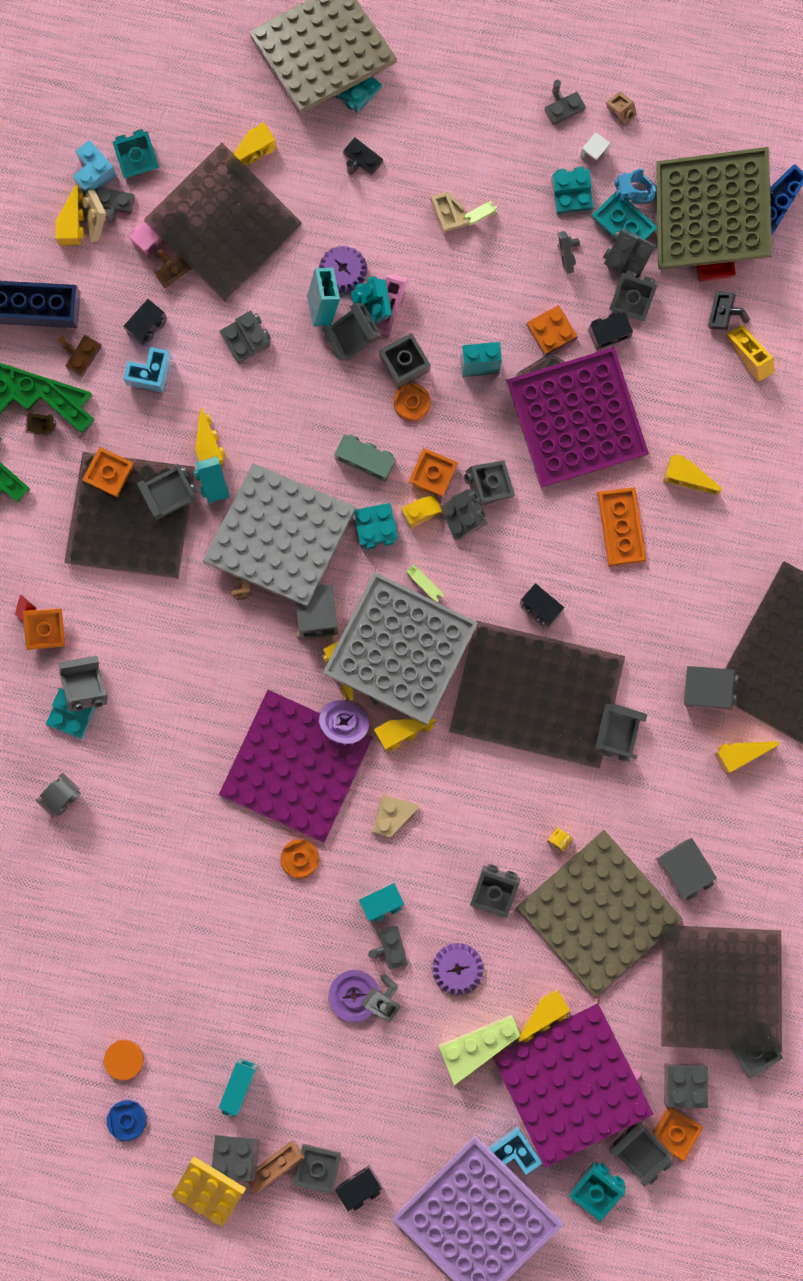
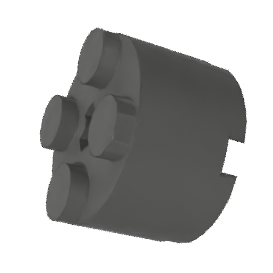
[36,773,81,817]

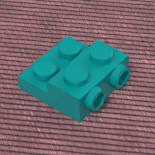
[334,76,382,113]
[112,129,159,179]
[551,166,594,214]
[351,276,392,324]
[354,503,398,550]
[46,688,96,739]
[569,1161,626,1222]

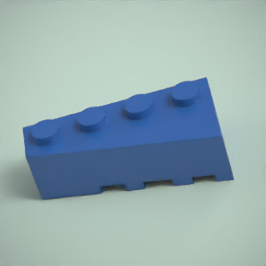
[770,164,803,235]

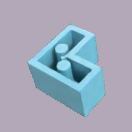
[73,140,117,195]
[123,347,172,393]
[488,1126,542,1175]

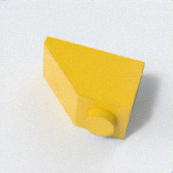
[401,495,442,529]

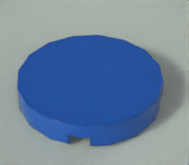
[107,1100,147,1141]

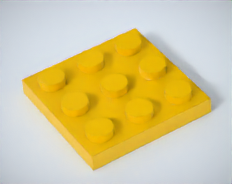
[172,1157,246,1227]

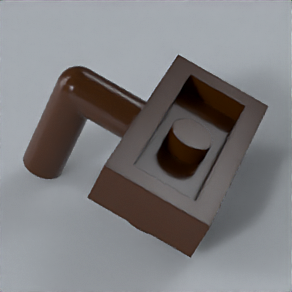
[153,249,195,289]
[59,335,102,377]

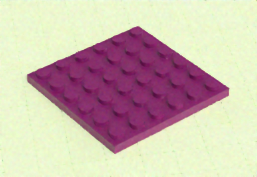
[506,347,649,488]
[219,690,373,843]
[492,1003,654,1168]

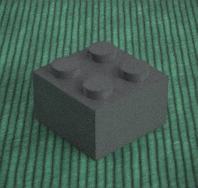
[379,333,431,389]
[664,1063,708,1108]
[212,1135,260,1181]

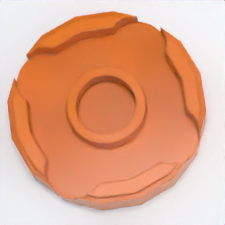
[394,383,431,421]
[280,839,319,878]
[104,1039,144,1080]

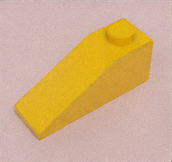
[727,325,775,382]
[663,454,722,496]
[714,741,780,774]

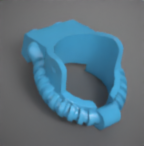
[614,169,657,204]

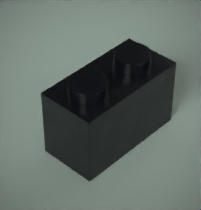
[123,299,167,346]
[588,312,633,350]
[519,583,565,627]
[335,1165,382,1211]

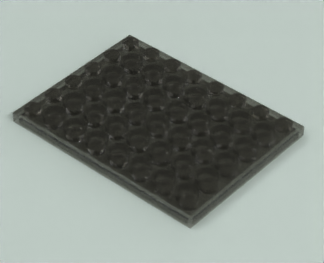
[725,561,803,744]
[449,621,625,769]

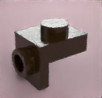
[25,413,56,436]

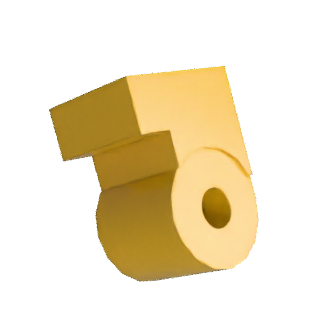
[547,827,572,852]

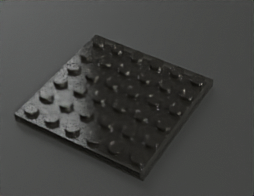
[144,143,302,301]
[64,452,196,579]
[661,925,782,1052]

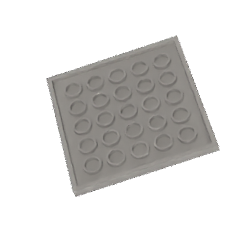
[203,463,356,608]
[323,572,478,725]

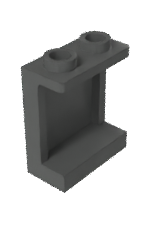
[322,303,382,361]
[137,463,198,521]
[296,585,339,639]
[59,656,107,712]
[684,666,739,710]
[595,704,647,762]
[656,838,717,900]
[609,1121,673,1187]

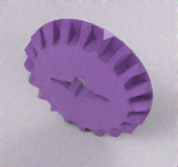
[319,245,367,293]
[319,700,369,746]
[432,943,483,995]
[329,970,380,1022]

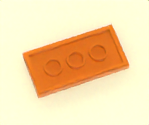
[597,487,646,567]

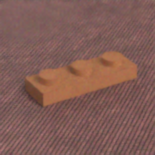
[247,1141,305,1194]

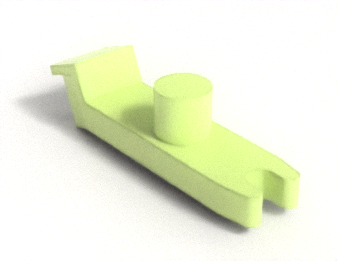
[463,201,497,225]
[406,564,444,603]

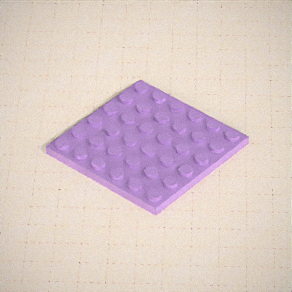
[392,1135,563,1281]

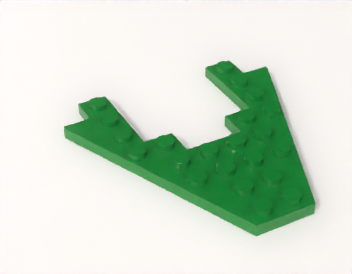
[0,363,95,503]

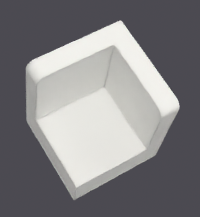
[580,132,610,160]

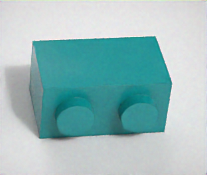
[194,456,230,503]
[359,883,404,923]

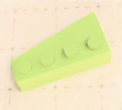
[439,1015,520,1085]

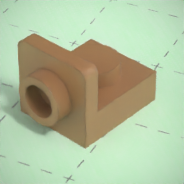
[606,92,637,125]
[231,578,252,600]

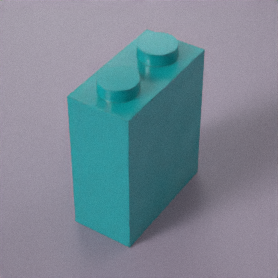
[307,268,340,326]
[461,342,502,377]
[218,1058,258,1117]

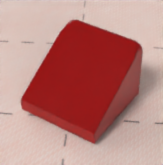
[15,595,37,621]

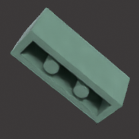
[334,434,396,482]

